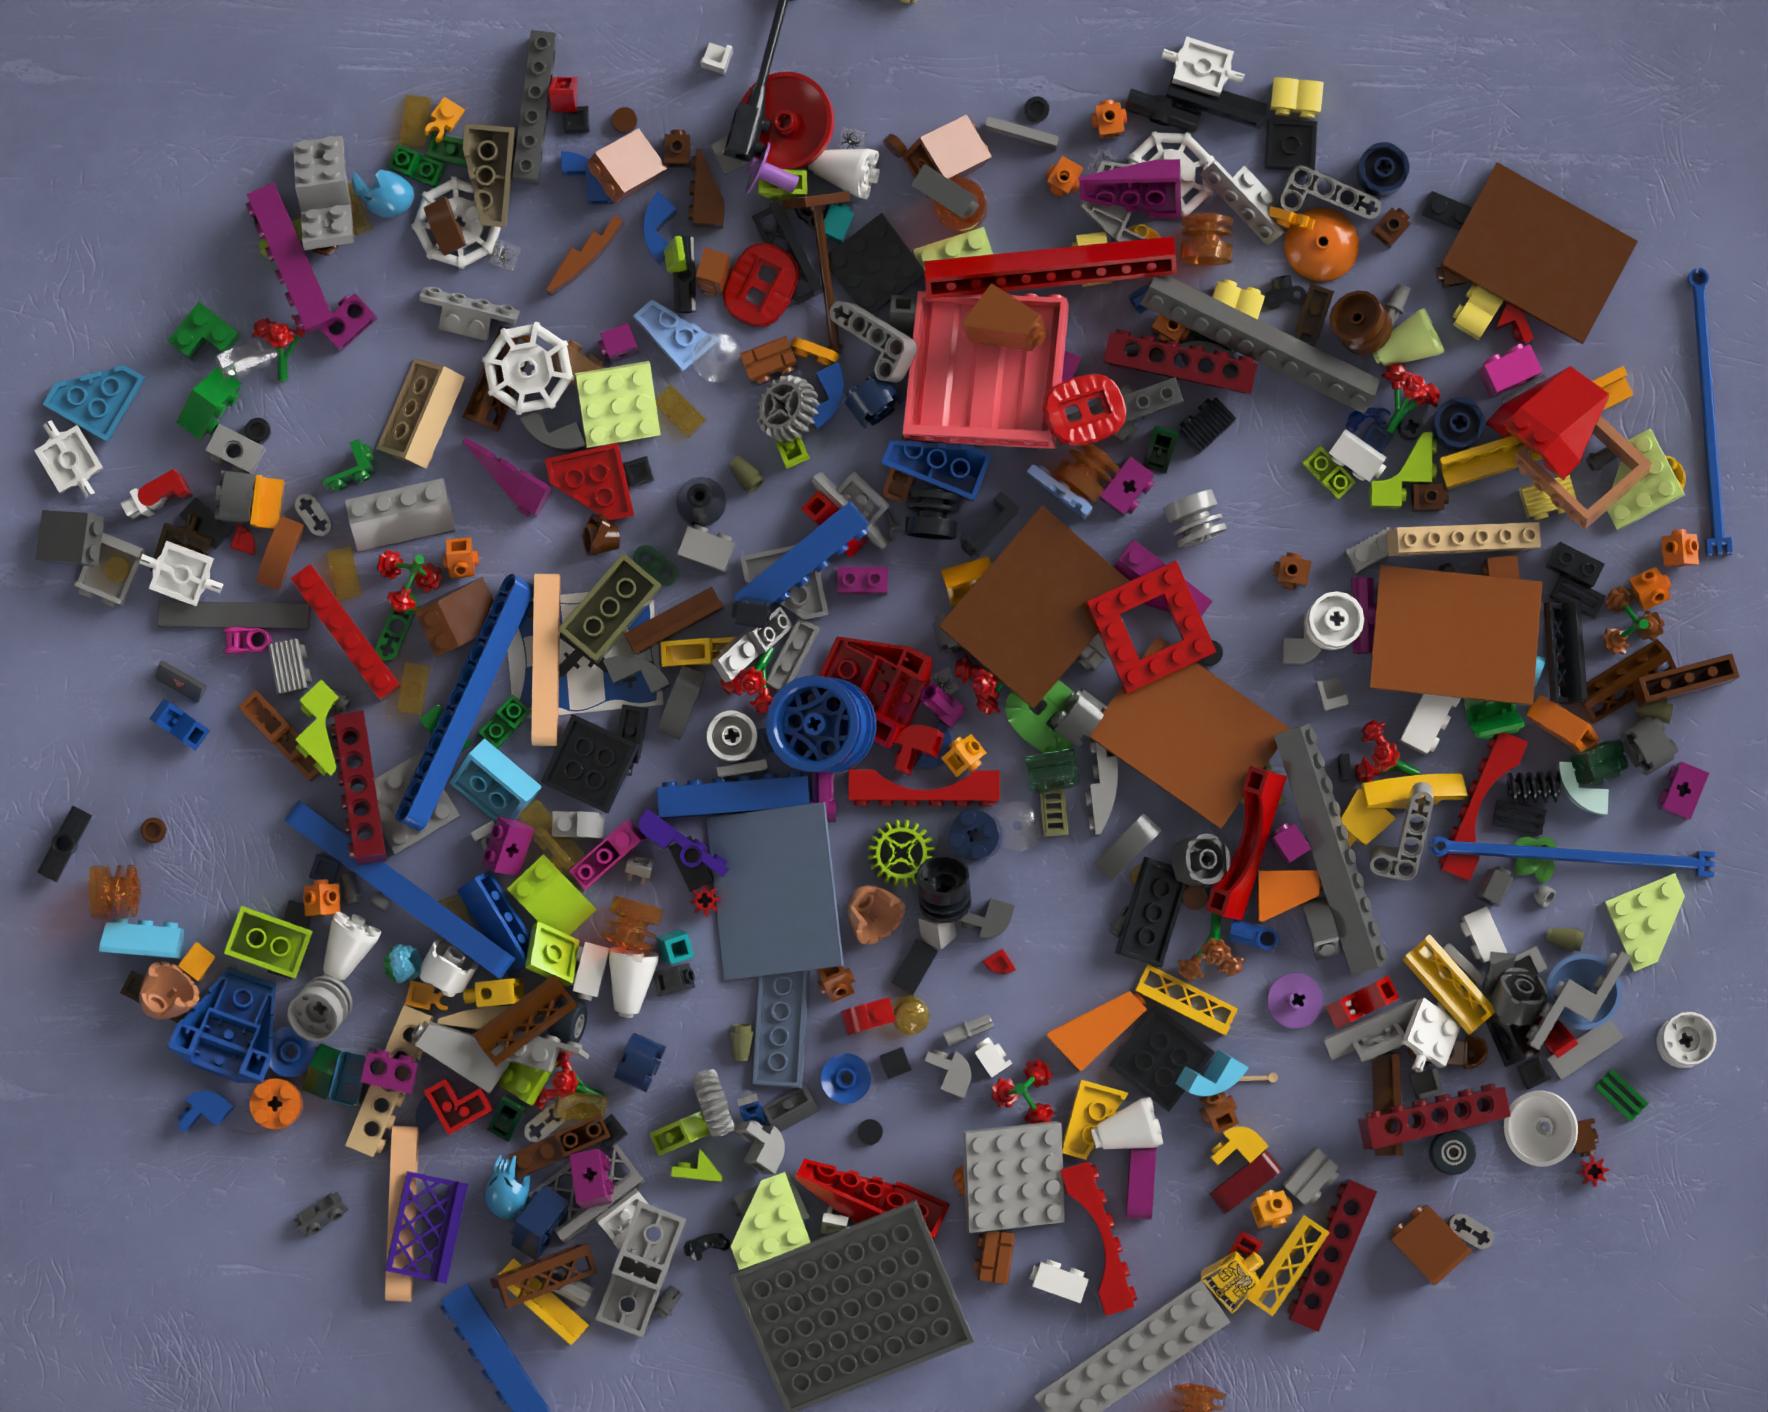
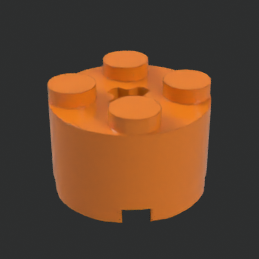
[250,1079,304,1129]

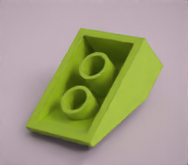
[507,854,597,935]
[224,905,313,979]

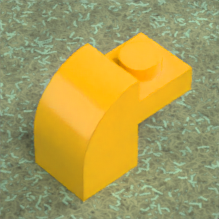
[1210,1126,1269,1165]

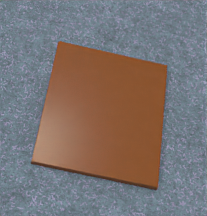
[1369,565,1542,705]
[1089,636,1291,829]

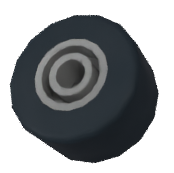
[548,998,588,1044]
[1429,1130,1476,1175]

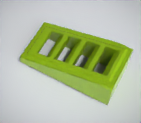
[664,236,687,273]

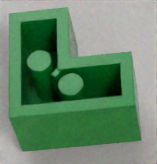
[168,302,242,360]
[176,366,242,440]

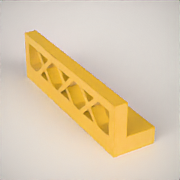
[1439,435,1542,490]
[1402,935,1495,1035]
[1134,964,1238,1036]
[1247,1215,1330,1316]
[498,1258,589,1345]

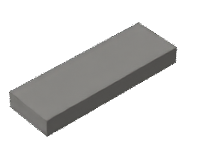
[985,116,1059,150]
[766,617,821,691]
[1546,1019,1624,1080]

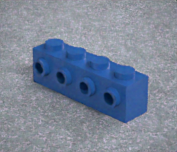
[457,870,530,976]

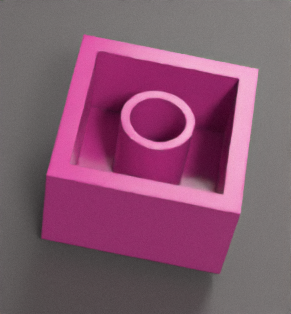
[1479,344,1543,399]

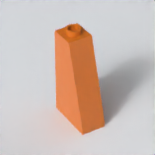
[1046,991,1147,1072]

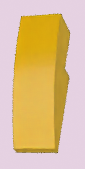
[660,637,735,667]

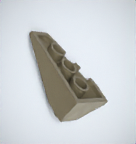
[463,123,517,228]

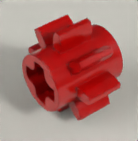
[689,885,721,917]
[1577,1155,1610,1187]

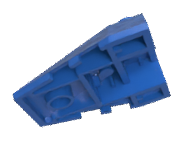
[167,967,276,1083]

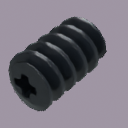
[1507,771,1560,804]

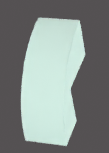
[1556,762,1609,816]

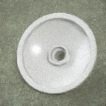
[1504,1090,1578,1167]

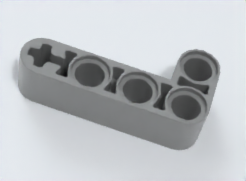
[1279,165,1382,219]
[829,301,917,382]
[1370,782,1434,880]

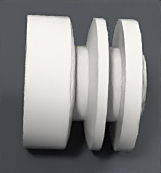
[1656,1012,1717,1068]

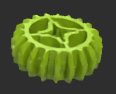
[868,820,935,887]

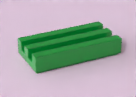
[1594,1069,1649,1122]

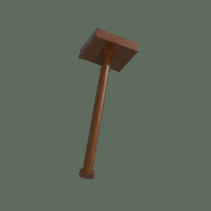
[782,191,850,350]

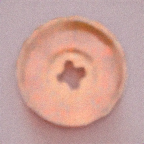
[934,177,988,233]
[1180,213,1234,266]
[1053,444,1120,504]
[88,865,141,918]
[602,895,664,951]
[1170,1383,1227,1412]

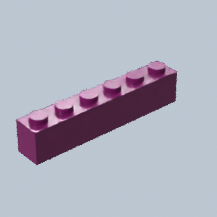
[245,183,336,334]

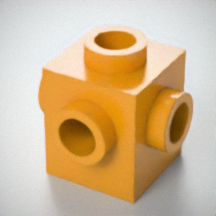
[941,734,987,777]
[1250,1190,1293,1229]

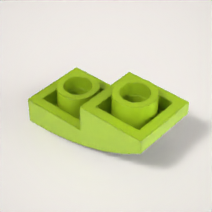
[1301,445,1356,500]

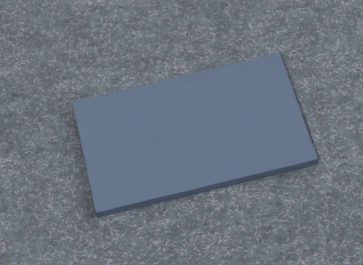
[706,802,844,980]

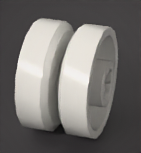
[1304,591,1364,651]

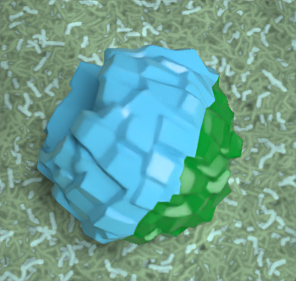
[383,944,423,984]

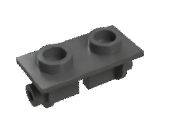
[294,1192,349,1237]

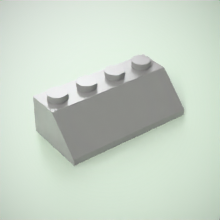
[345,478,456,552]

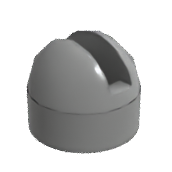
[1534,885,1556,908]
[369,891,392,913]

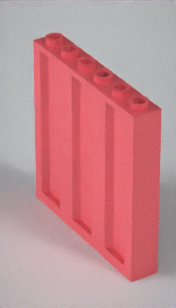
[903,290,1069,449]

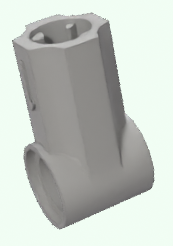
[545,1268,594,1307]

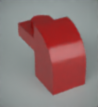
[894,724,945,776]
[841,997,896,1036]

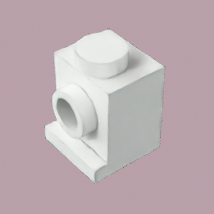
[974,1037,1012,1078]

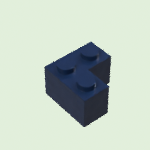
[511,1185,569,1260]

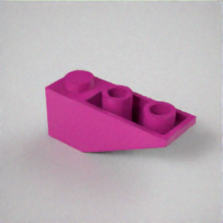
[569,820,647,890]

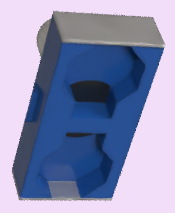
[737,1089,766,1126]

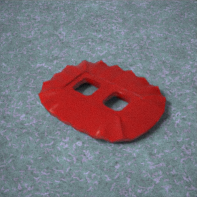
[723,243,800,328]
[1042,374,1126,447]

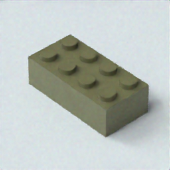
[558,553,663,664]

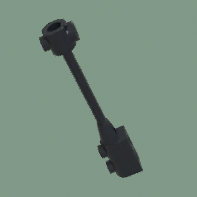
[723,0,795,162]

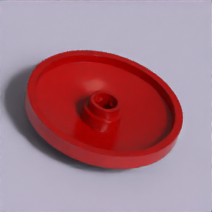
[741,72,834,170]

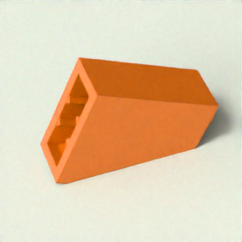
[1526,694,1600,759]
[1257,870,1324,922]

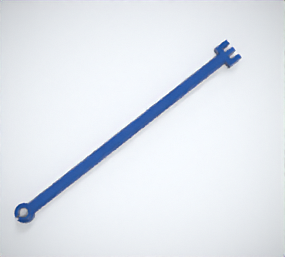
[1688,268,1733,557]
[1428,836,1716,877]

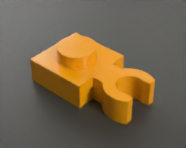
[424,97,465,143]
[1268,206,1315,230]
[405,980,449,1010]

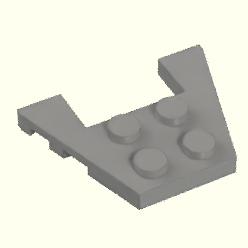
[1080,161,1147,242]

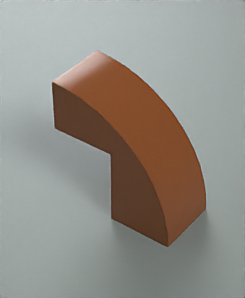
[256,516,304,591]

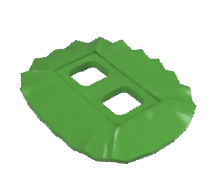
[1005,680,1073,755]

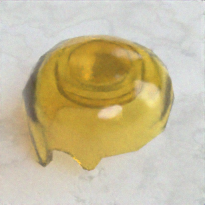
[892,995,930,1035]

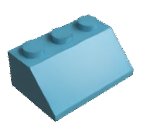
[449,739,542,822]
[99,918,185,959]

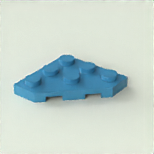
[42,365,146,443]

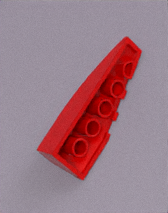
[794,1159,950,1241]

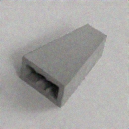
[411,1020,511,1094]

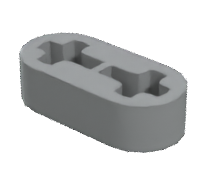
[295,494,333,537]
[524,1104,567,1143]
[1448,1213,1494,1249]

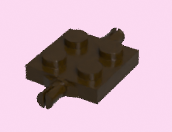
[150,513,213,572]

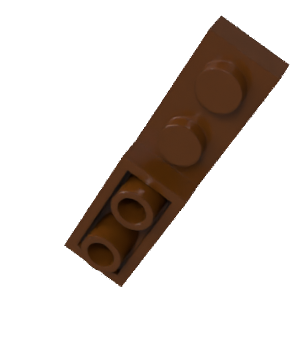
[508,1114,611,1178]

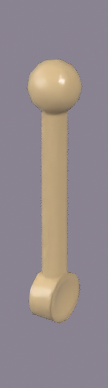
[1238,1073,1278,1083]

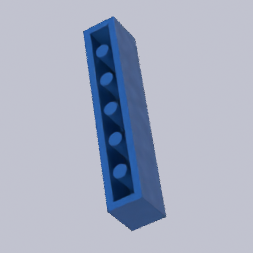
[733,501,870,605]
[657,772,810,819]
[440,1283,550,1412]

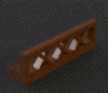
[463,326,531,432]
[624,587,724,656]
[1580,639,1676,724]
[473,975,577,1066]
[1372,1054,1403,1156]
[490,1243,598,1309]

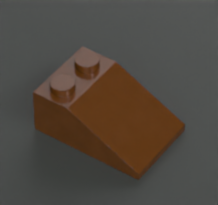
[414,577,494,657]

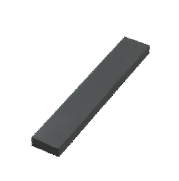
[158,601,310,629]

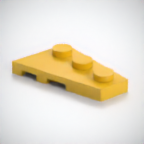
[1062,1079,1129,1160]

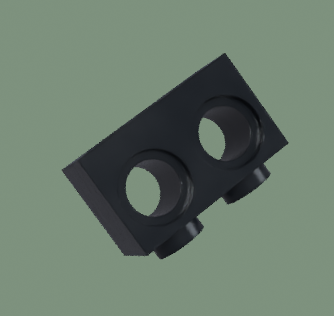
[1545,542,1605,588]

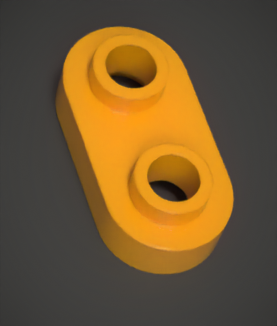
[791,337,840,367]

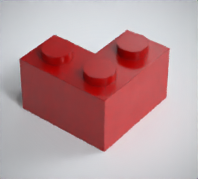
[424,1078,494,1135]

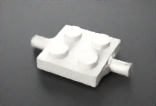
[1161,37,1245,98]
[34,420,104,498]
[139,541,223,606]
[1402,998,1461,1072]

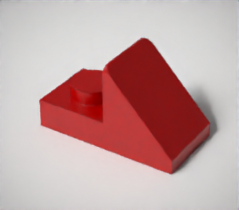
[1494,302,1534,346]
[1530,1016,1578,1058]

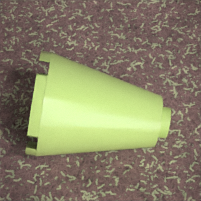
[1373,308,1444,367]

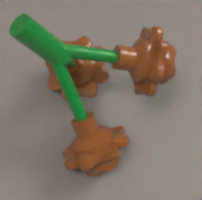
[1602,586,1665,655]
[1177,913,1245,981]

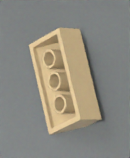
[376,358,465,469]

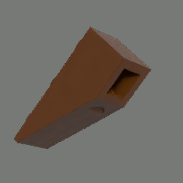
[688,149,725,229]

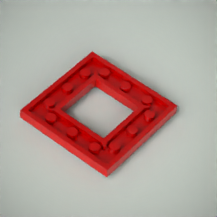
[1085,560,1216,693]

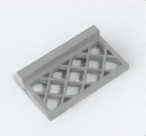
[529,1142,647,1244]

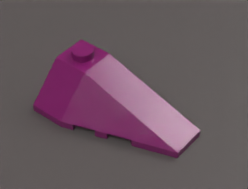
[1079,159,1181,218]
[463,437,552,517]
[1114,540,1213,617]

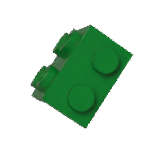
[321,439,375,492]
[1462,698,1525,739]

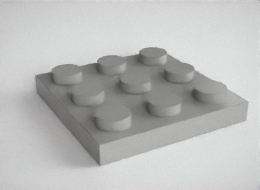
[357,751,461,855]

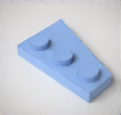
[633,300,720,373]
[1026,464,1093,520]

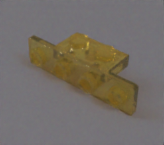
[519,800,586,891]

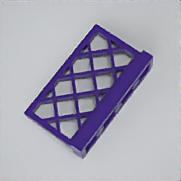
[385,1171,468,1284]

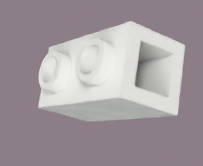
[1329,429,1387,482]
[1460,906,1508,963]
[571,942,610,1001]
[1029,1259,1089,1303]

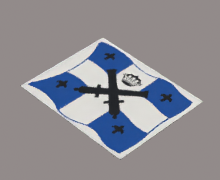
[507,592,664,718]

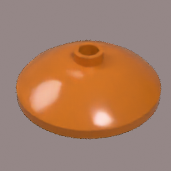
[1284,208,1359,282]

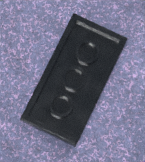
[1115,857,1187,968]

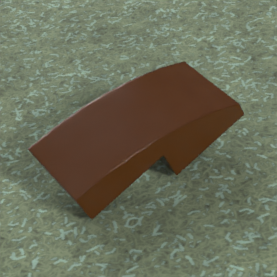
[423,197,466,256]

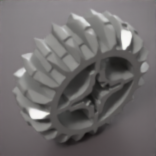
[755,375,820,443]
[692,1069,735,1137]

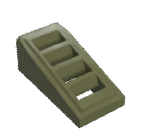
[1039,785,1069,837]

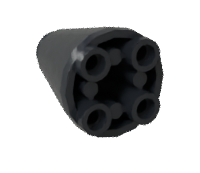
[676,477,726,527]

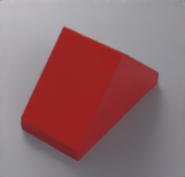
[548,77,578,112]

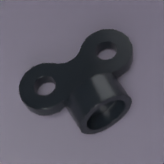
[1263,275,1306,309]

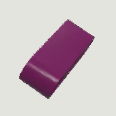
[1126,1147,1156,1220]

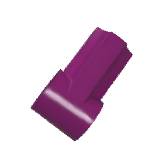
[919,683,967,729]
[811,773,836,822]

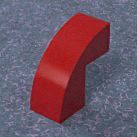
[801,491,868,558]
[1326,976,1399,1029]

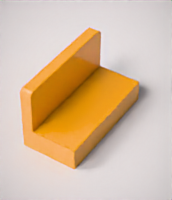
[1592,366,1633,410]
[250,475,285,530]
[941,557,991,607]

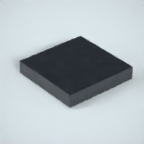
[1265,118,1317,171]

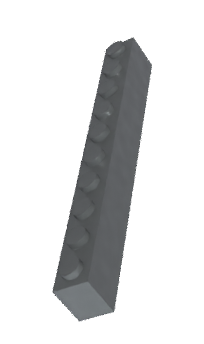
[1140,275,1380,414]
[1274,723,1388,975]

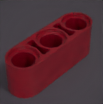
[1209,1150,1282,1214]

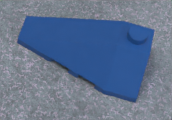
[881,440,993,502]

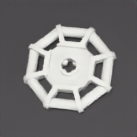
[1127,131,1215,219]
[411,177,501,269]
[482,322,575,415]

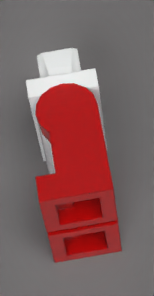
[121,469,193,520]

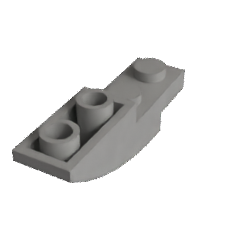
[712,606,793,683]
[1085,739,1118,836]

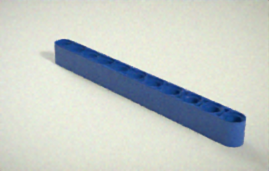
[396,574,534,831]
[284,800,515,979]

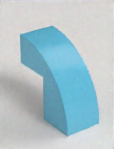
[1175,1050,1249,1096]

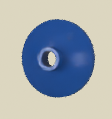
[269,1027,316,1077]
[821,1053,871,1104]

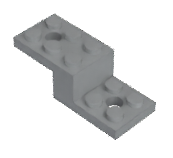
[293,136,354,250]
[1526,951,1631,1050]
[595,1201,687,1338]

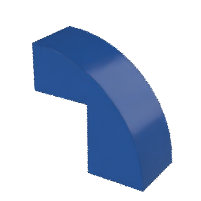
[561,151,613,205]
[643,191,677,265]
[813,362,844,431]

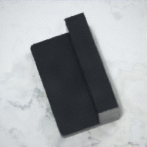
[1486,1015,1540,1067]

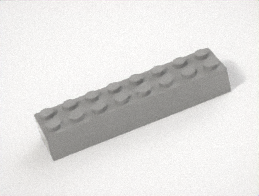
[1033,1279,1230,1412]

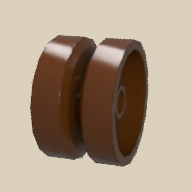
[1329,290,1393,355]

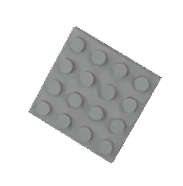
[962,1121,1065,1233]

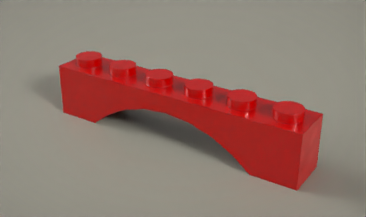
[290,564,402,701]
[1438,732,1528,882]
[1205,765,1287,920]
[849,770,1000,807]
[1060,1161,1138,1316]

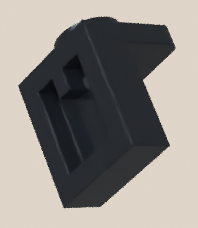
[653,963,695,997]

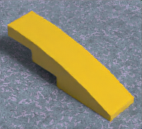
[1361,774,1468,809]

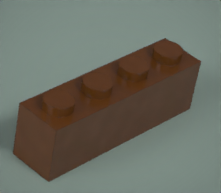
[1631,653,1740,708]

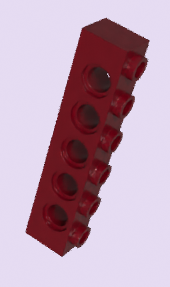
[1103,329,1258,395]
[330,710,387,865]
[1358,1083,1511,1149]
[1287,1179,1377,1332]

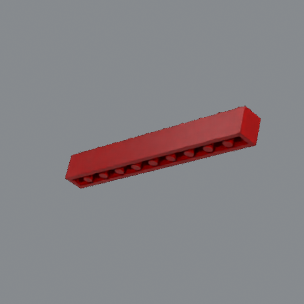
[924,236,1177,299]

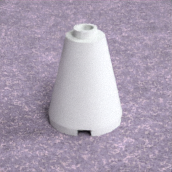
[609,946,659,1018]

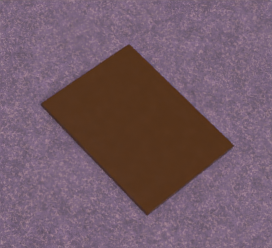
[1441,162,1638,345]
[938,505,1129,709]

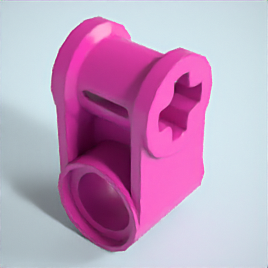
[223,627,273,654]

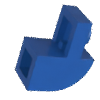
[149,698,210,751]
[177,1091,235,1132]

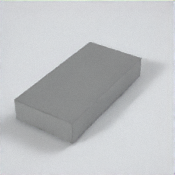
[717,759,768,778]
[1442,943,1484,985]

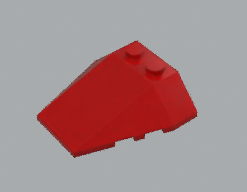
[1486,366,1609,481]
[818,636,932,748]

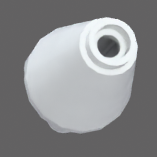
[808,149,880,200]
[323,912,382,982]
[1091,1097,1163,1149]

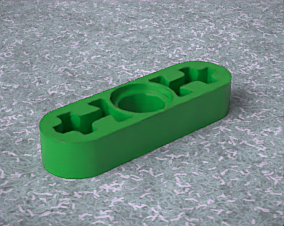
[376,593,418,662]

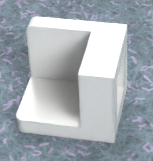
[701,42,733,75]

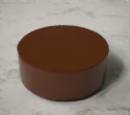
[612,107,637,133]
[883,134,907,158]
[141,818,167,843]
[1183,886,1208,910]

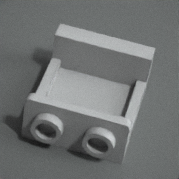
[73,532,146,608]

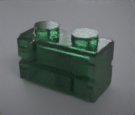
[1570,739,1629,787]
[1025,748,1080,793]

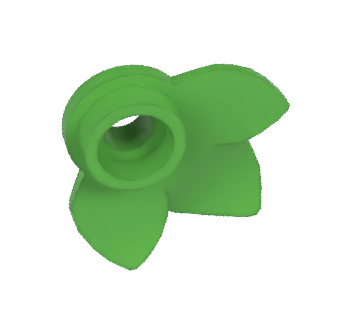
[1513,836,1557,884]

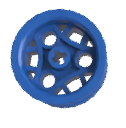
[766,676,876,773]

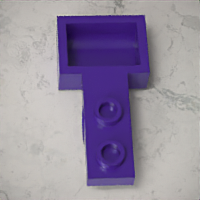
[639,809,729,877]

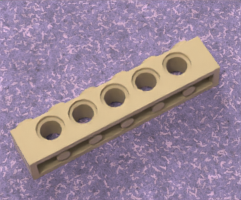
[1387,522,1541,556]
[345,1005,434,1157]

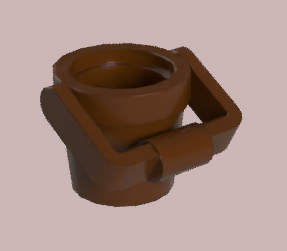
[582,513,620,556]

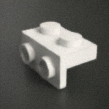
[596,1188,651,1249]

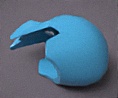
[352,169,414,218]
[485,1155,530,1220]

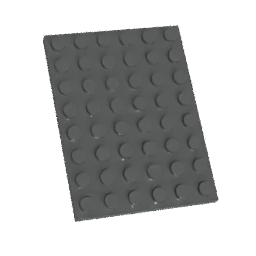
[729,1200,975,1412]

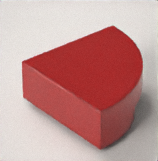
[230,524,256,556]
[982,949,1016,974]

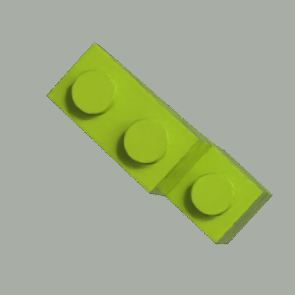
[1369,432,1437,509]
[295,680,339,776]

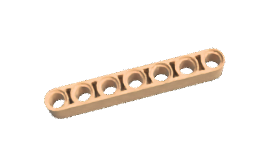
[531,574,561,746]
[385,1126,419,1302]

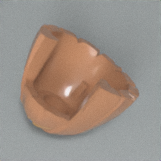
[847,885,905,945]
[139,961,199,1020]

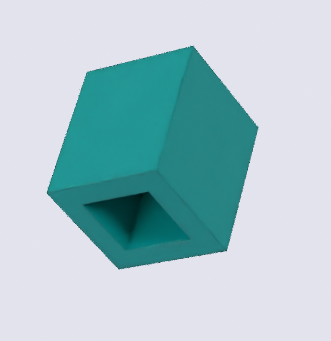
[824,203,855,244]
[656,929,694,965]

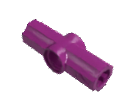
[1351,577,1376,654]

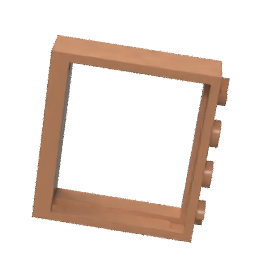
[1514,416,1652,530]

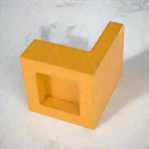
[178,942,216,982]

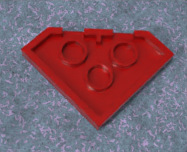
[545,443,635,522]

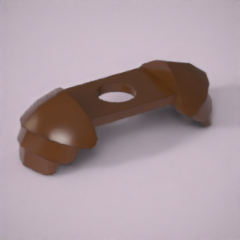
[1406,1035,1488,1069]

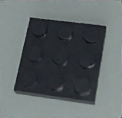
[828,213,925,314]
[541,714,640,814]
[1109,1006,1215,1112]

